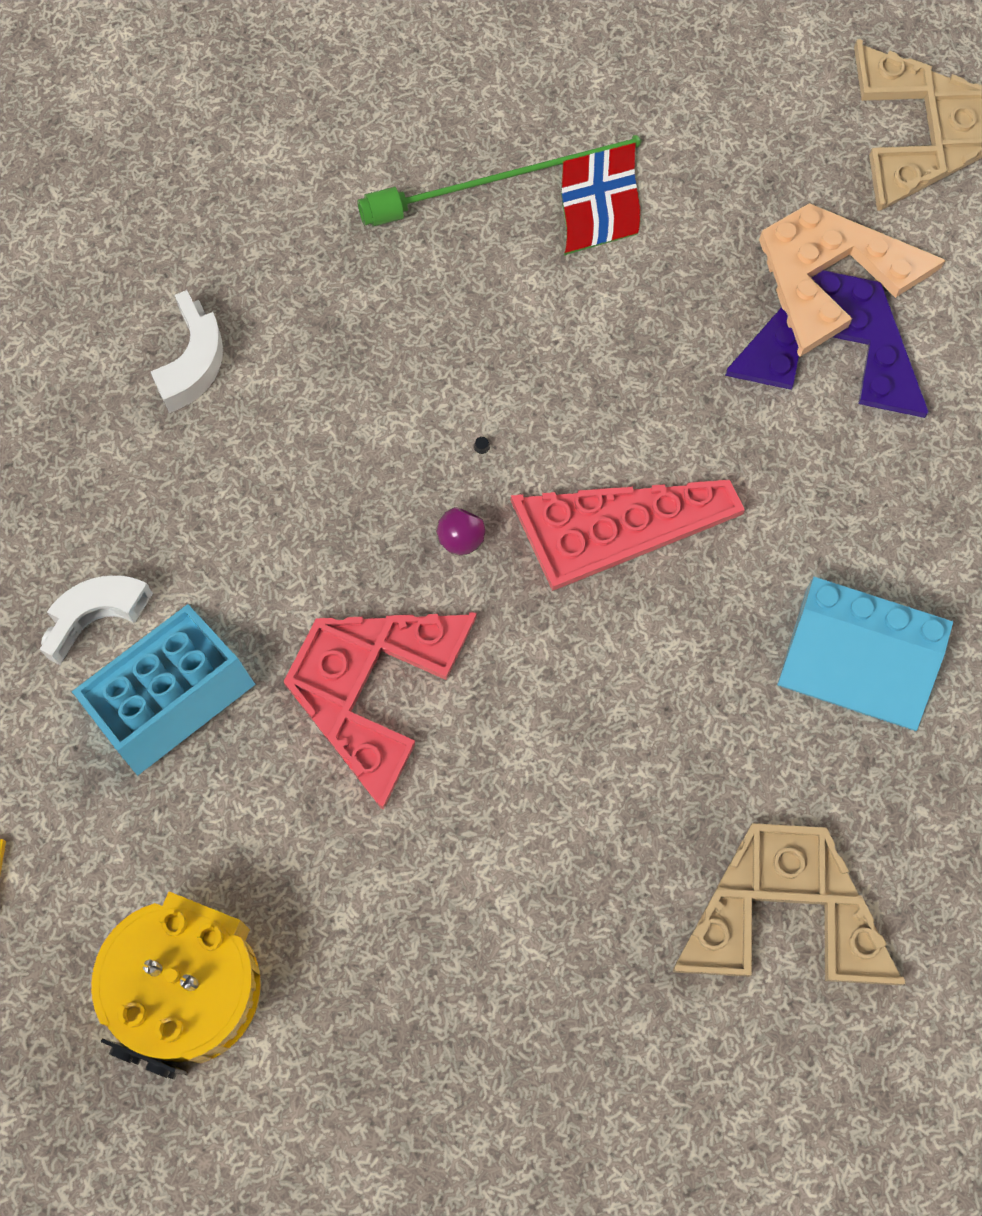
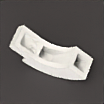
[40,575,153,665]

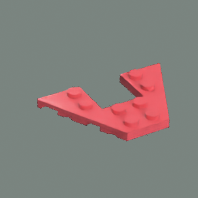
[284,612,476,809]

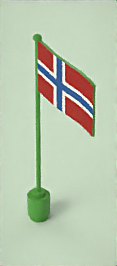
[357,135,641,255]

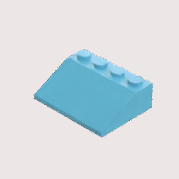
[777,577,953,731]
[71,604,256,776]

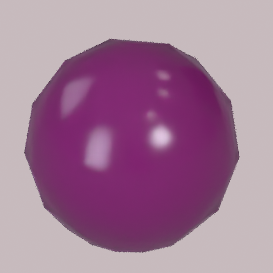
[436,507,486,556]

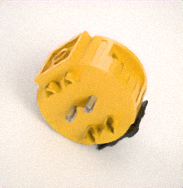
[91,891,261,1080]

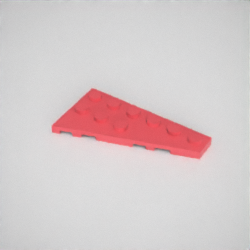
[510,480,745,591]

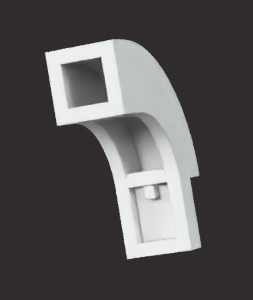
[151,290,223,413]

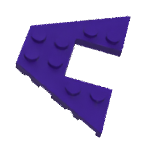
[725,270,928,418]

